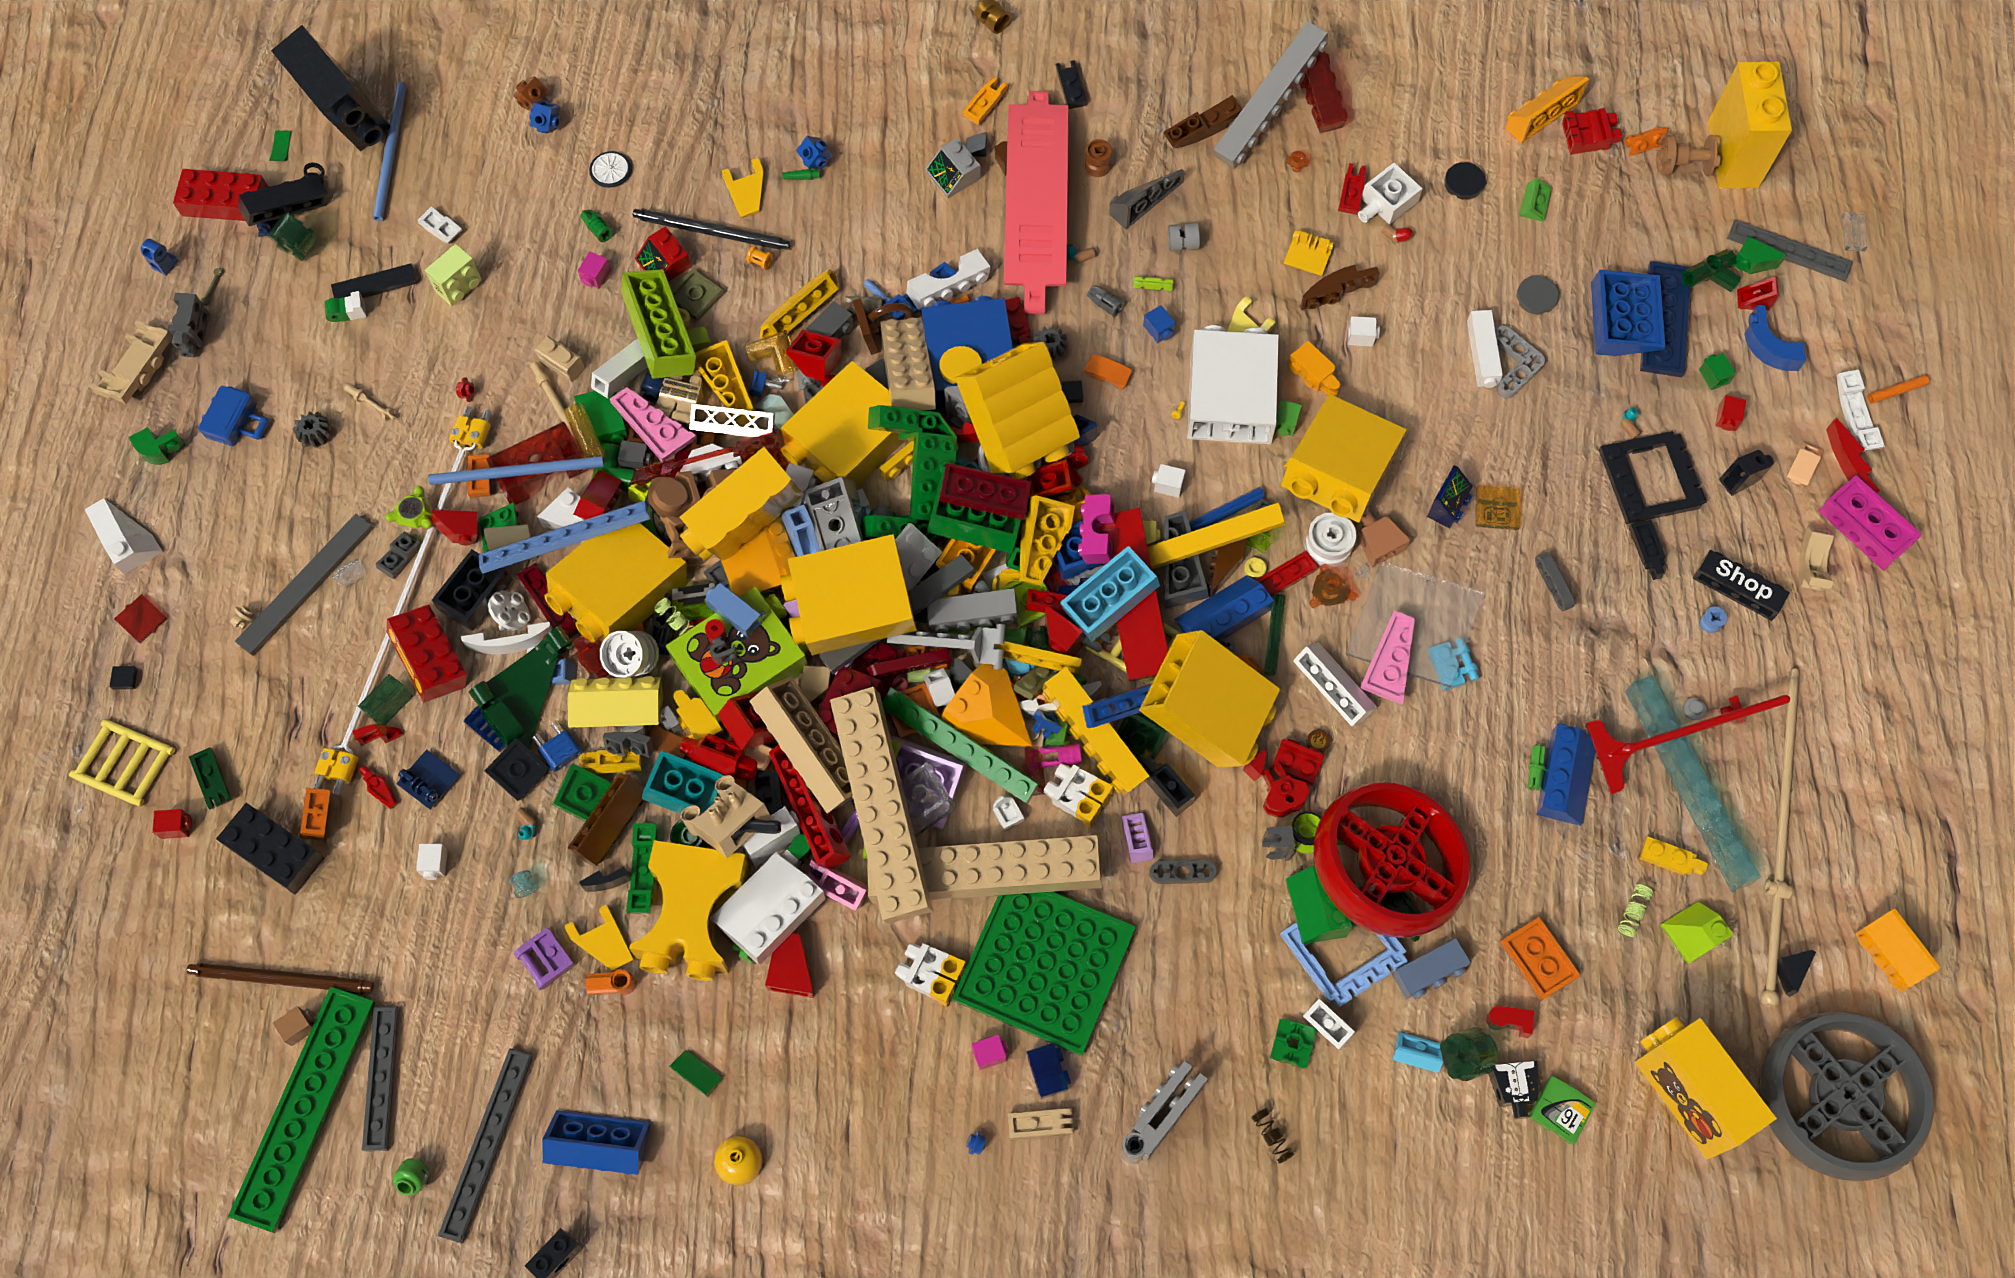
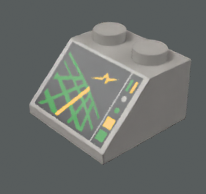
[925,138,981,198]

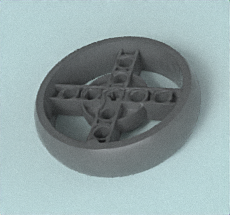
[1760,1011,1934,1181]

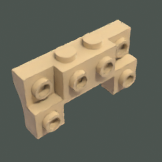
[89,320,173,404]

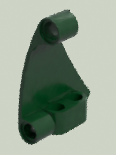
[468,626,573,749]

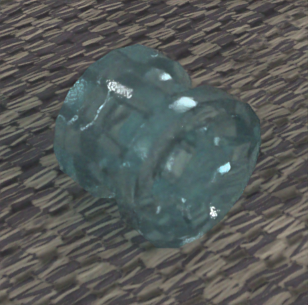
[509,870,537,898]

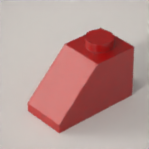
[431,510,477,546]

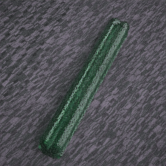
[1264,593,1285,676]

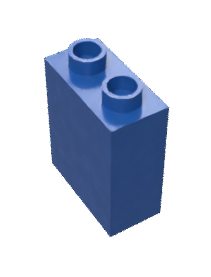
[921,296,1013,414]

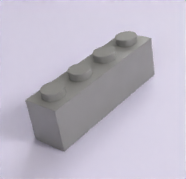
[927,588,1019,634]

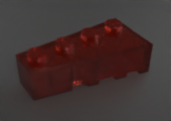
[1300,51,1348,133]

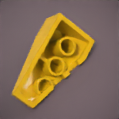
[1019,495,1075,586]

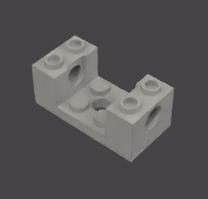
[803,477,866,551]

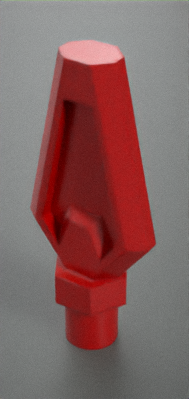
[359,765,398,809]

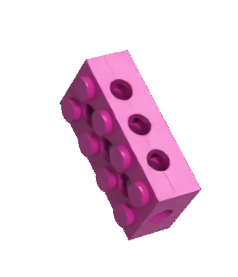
[1818,475,1922,571]

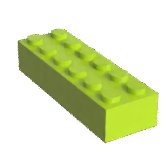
[621,269,696,379]

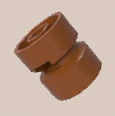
[1085,139,1112,177]

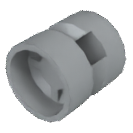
[1167,223,1200,252]

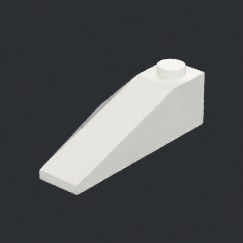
[85,498,163,575]

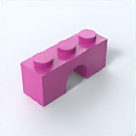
[1078,494,1115,564]

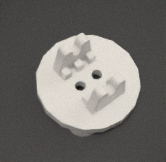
[488,591,531,631]

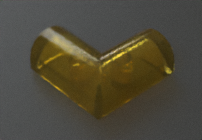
[746,330,798,377]

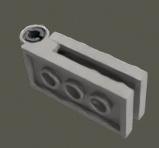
[1120,1061,1207,1164]

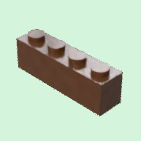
[567,773,645,866]

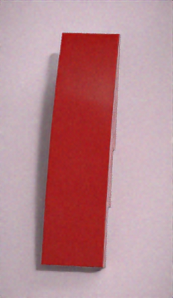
[1826,418,1880,494]

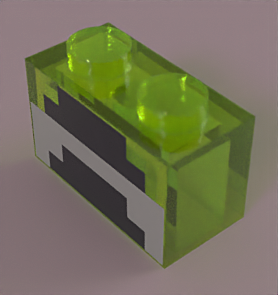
[672,582,716,621]

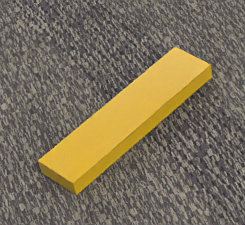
[997,641,1082,675]

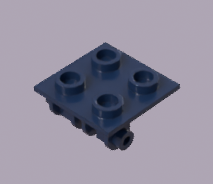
[396,749,460,810]

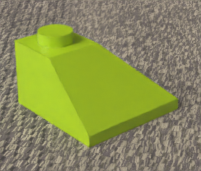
[1660,901,1734,964]

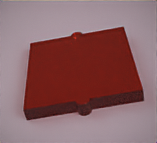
[114,594,168,643]

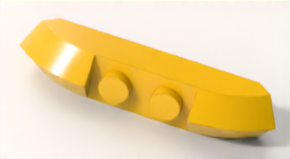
[760,269,840,343]

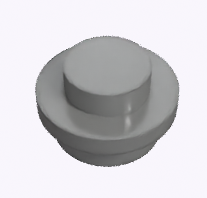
[1683,698,1706,720]

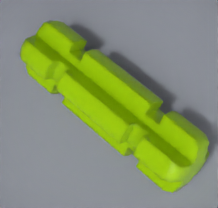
[1133,276,1173,291]

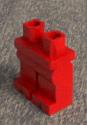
[1562,108,1622,155]

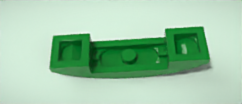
[627,823,657,914]

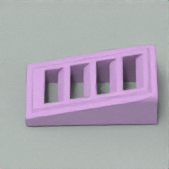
[1122,812,1153,863]

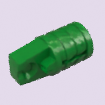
[580,210,614,242]

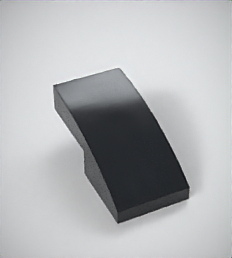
[579,866,631,892]

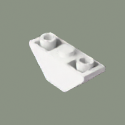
[680,444,742,485]

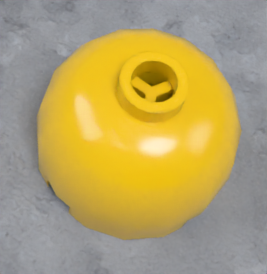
[714,1136,763,1186]

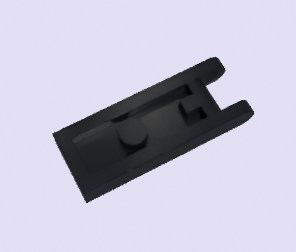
[1055,60,1087,109]

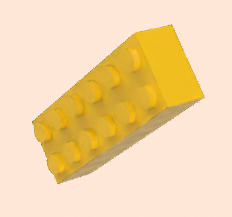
[1042,667,1149,796]

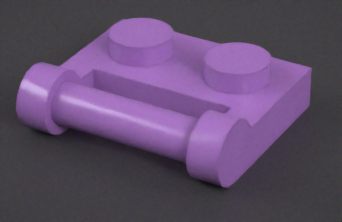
[514,927,575,991]

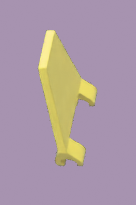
[1227,296,1275,333]

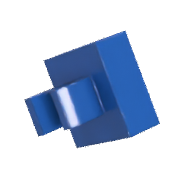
[1033,709,1062,738]

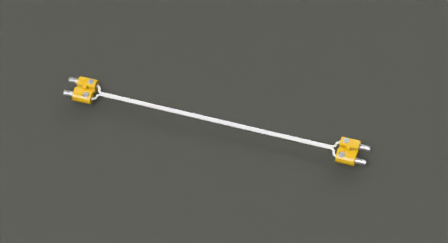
[313,406,492,796]

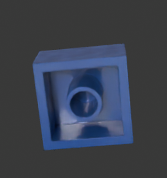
[1053,521,1103,581]

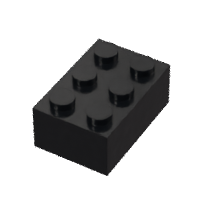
[432,549,512,631]

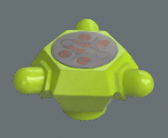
[385,486,433,529]

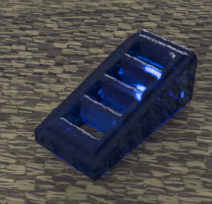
[463,705,505,753]

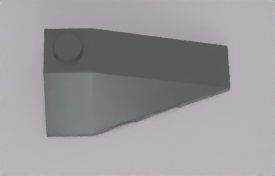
[1109,169,1185,230]

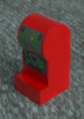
[1486,1006,1534,1038]

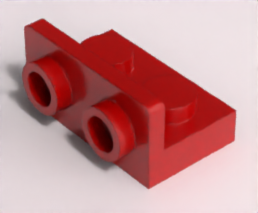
[1271,739,1325,786]

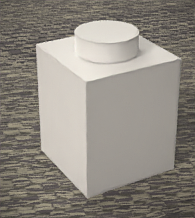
[1348,316,1380,346]
[1152,464,1185,498]
[923,668,955,707]
[416,844,448,880]

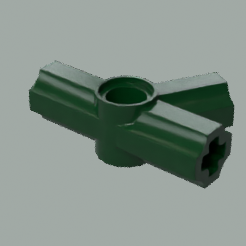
[1682,249,1741,292]

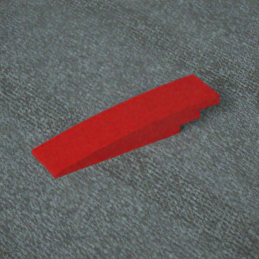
[1099,507,1169,682]

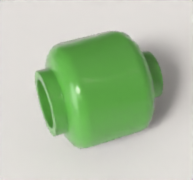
[393,1158,430,1195]

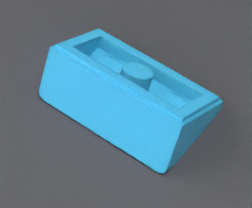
[1393,1032,1445,1073]

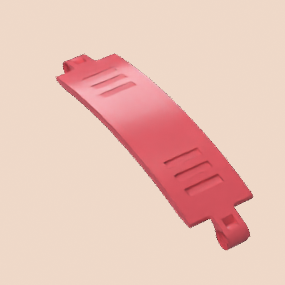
[1004,91,1068,315]

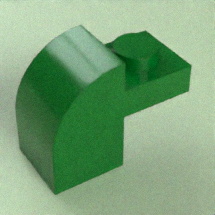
[129,427,185,465]

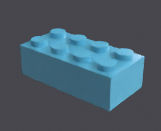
[1060,546,1160,642]

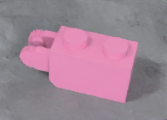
[805,860,868,911]

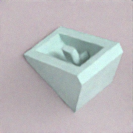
[754,394,794,434]

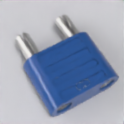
[532,721,583,772]

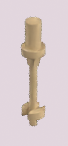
[344,383,396,421]

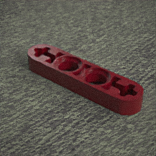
[867,648,954,679]

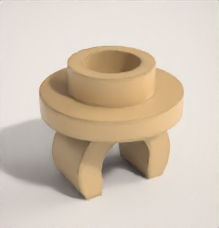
[230,606,255,629]

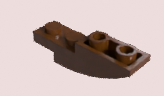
[1163,95,1243,149]
[1300,265,1380,310]

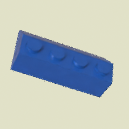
[1175,576,1274,641]
[1536,724,1595,826]
[542,1110,650,1175]

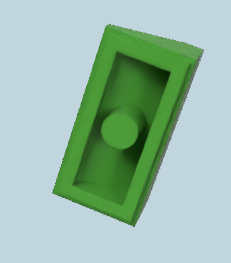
[1520,178,1552,221]

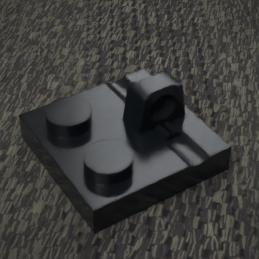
[484,738,550,802]

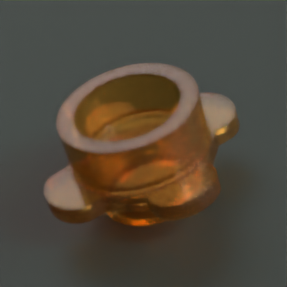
[1285,151,1309,172]

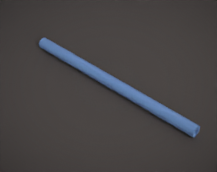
[373,82,407,221]
[428,456,604,485]

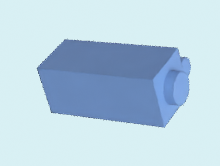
[705,581,766,638]

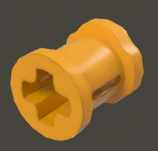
[746,245,773,270]

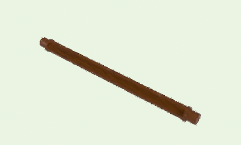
[187,963,374,993]

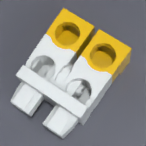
[1044,763,1113,828]
[895,943,967,1007]

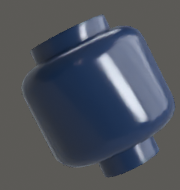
[640,371,667,402]

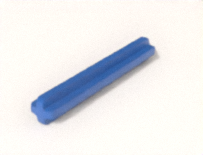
[1189,487,1265,532]

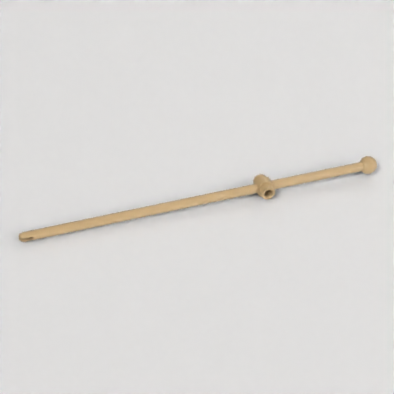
[1760,668,1799,1007]

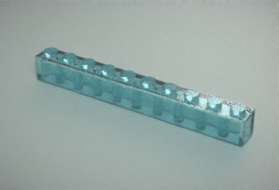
[1625,675,1761,892]

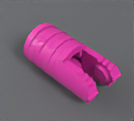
[1039,744,1081,768]

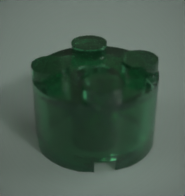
[268,213,319,261]
[1440,1027,1499,1081]

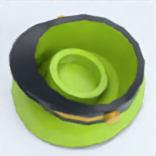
[1288,812,1321,854]

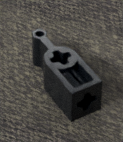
[649,593,676,655]

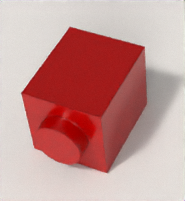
[1715,395,1746,431]
[152,809,192,839]

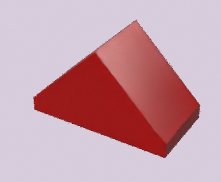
[1737,276,1779,311]

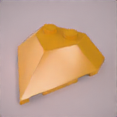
[941,664,1033,747]

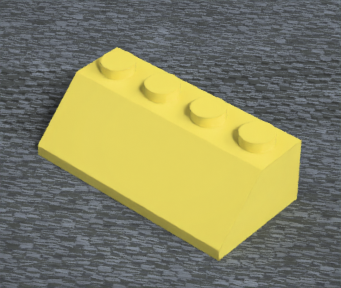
[568,676,664,728]

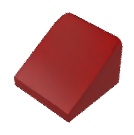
[1243,749,1267,781]

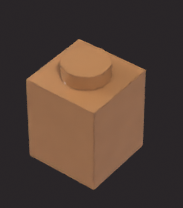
[273,1006,315,1046]

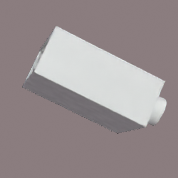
[1187,325,1278,444]

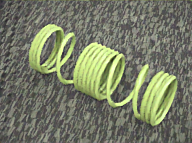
[655,598,695,635]
[1618,884,1654,937]

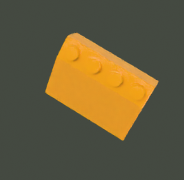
[721,515,795,597]

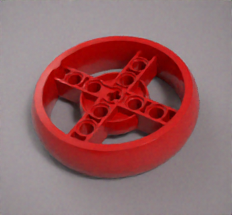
[1313,782,1471,938]

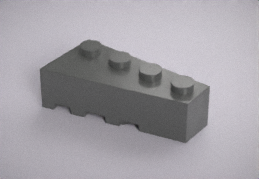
[1165,511,1208,609]

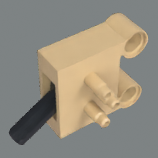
[681,775,781,858]

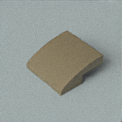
[484,525,537,560]

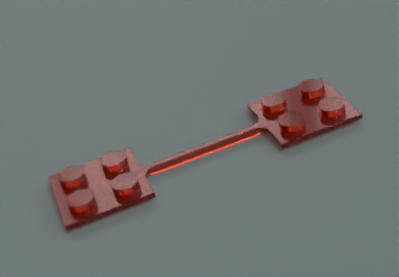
[630,430,779,486]

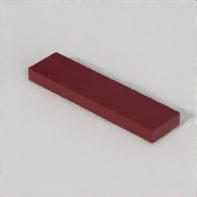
[517,563,579,638]

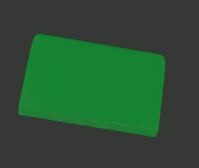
[669,1050,723,1098]

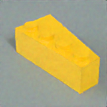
[695,340,759,425]

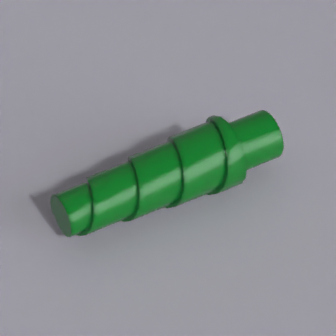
[782,168,820,180]

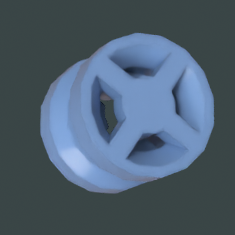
[1700,606,1727,633]

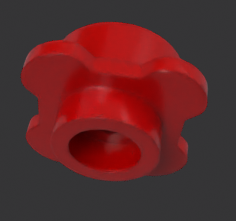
[456,377,475,402]

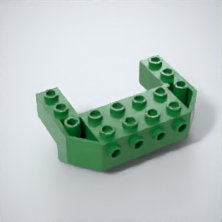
[862,405,958,542]

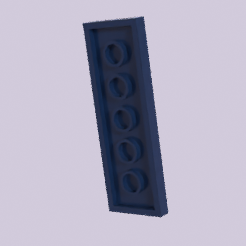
[1640,261,1690,378]

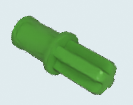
[1527,745,1546,791]

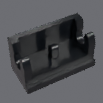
[755,770,783,816]

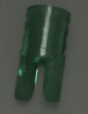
[1026,626,1050,651]

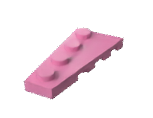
[610,387,697,463]
[1360,610,1415,705]

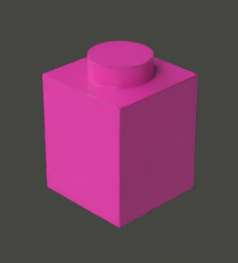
[577,251,611,289]
[972,1035,1009,1071]

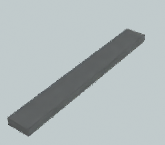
[235,513,373,656]
[819,555,975,674]
[438,1048,533,1244]

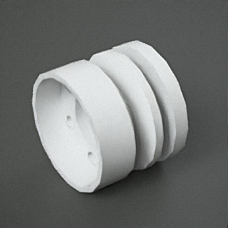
[600,631,659,677]

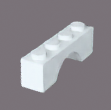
[906,249,990,311]

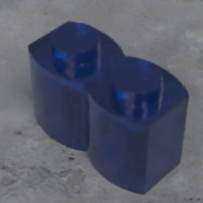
[1026,1043,1071,1099]

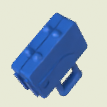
[198,386,269,446]

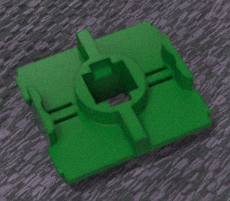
[1270,1019,1316,1069]

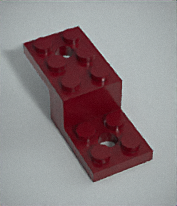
[817,642,906,737]

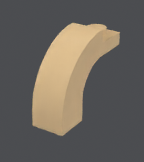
[1799,526,1834,591]

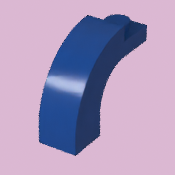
[1744,305,1806,371]

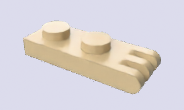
[1008,1108,1074,1139]

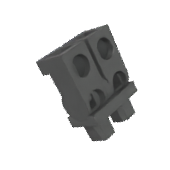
[168,293,210,358]

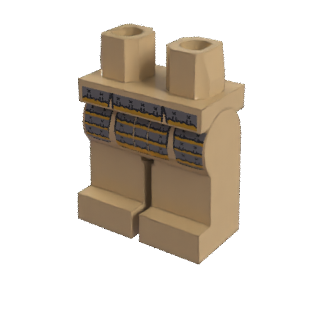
[653,375,704,432]

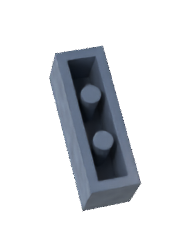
[1392,938,1471,1000]

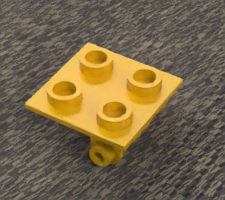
[1283,229,1334,276]

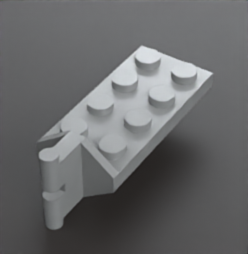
[887,624,1006,670]

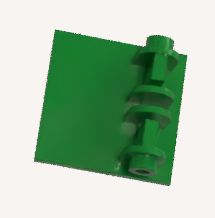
[479,502,520,553]

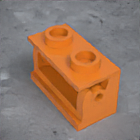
[299,788,330,840]

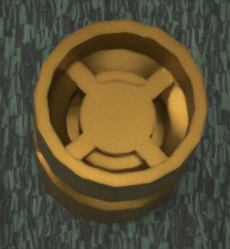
[975,0,1011,34]

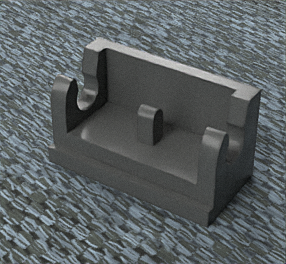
[1262,826,1295,861]

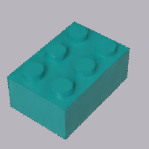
[642,751,725,814]

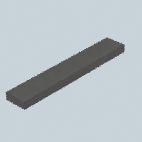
[1727,219,1853,282]
[362,1006,400,1152]

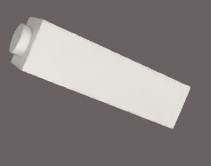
[1467,310,1503,388]
[591,338,648,398]

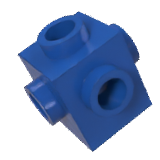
[529,100,560,133]
[796,136,832,169]

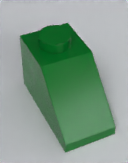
[1734,236,1786,274]

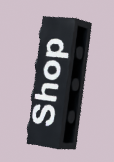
[1692,550,1790,621]

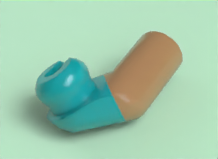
[1066,244,1095,262]
[1621,408,1641,439]
[515,807,536,840]

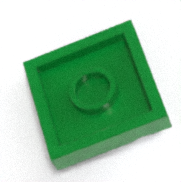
[551,764,612,822]

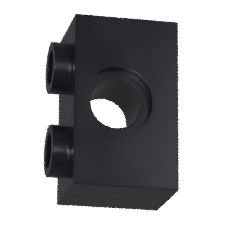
[525,1228,583,1278]

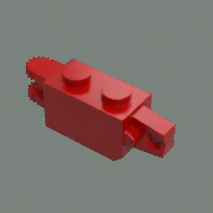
[680,733,758,781]

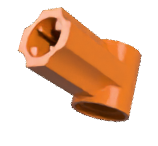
[585,969,636,995]

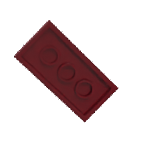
[939,463,1032,520]

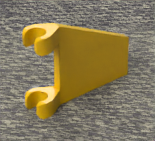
[721,158,764,219]
[565,905,634,971]

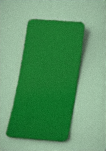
[269,130,290,161]

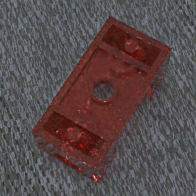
[486,421,588,505]

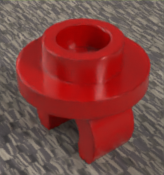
[1067,445,1088,469]

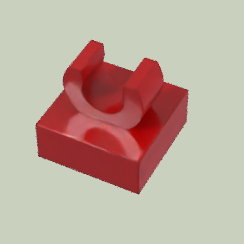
[1720,695,1746,724]

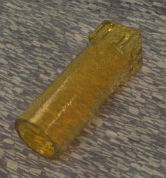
[564,403,606,463]

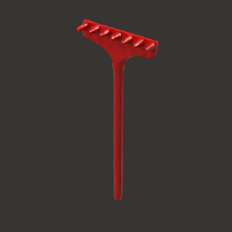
[1585,695,1791,794]

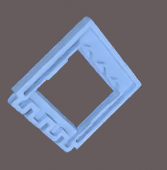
[1280,884,1408,1008]

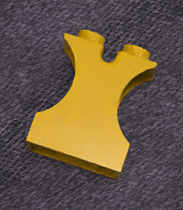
[629,840,750,981]

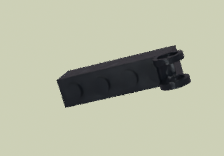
[238,162,328,226]

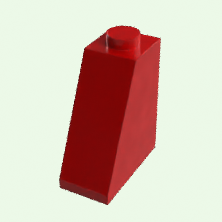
[765,931,814,998]

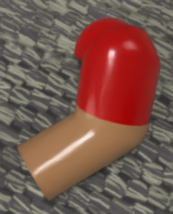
[1381,224,1413,243]

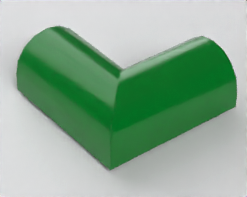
[592,443,638,491]

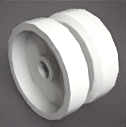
[1305,513,1356,568]

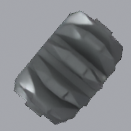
[1033,325,1068,361]
[293,411,332,448]

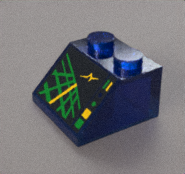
[1427,465,1473,529]

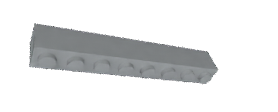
[1213,21,1329,169]

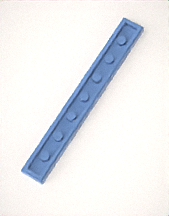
[479,500,650,574]

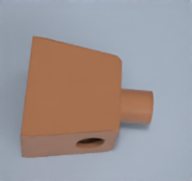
[1358,513,1410,568]

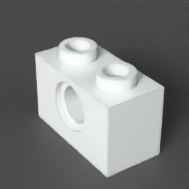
[1303,999,1356,1051]

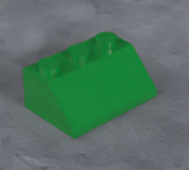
[1285,866,1352,944]

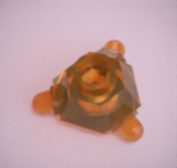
[1309,564,1358,608]

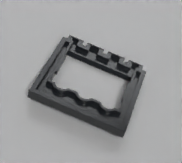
[1599,431,1707,525]

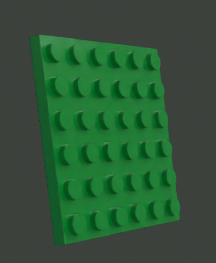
[952,892,1136,1057]

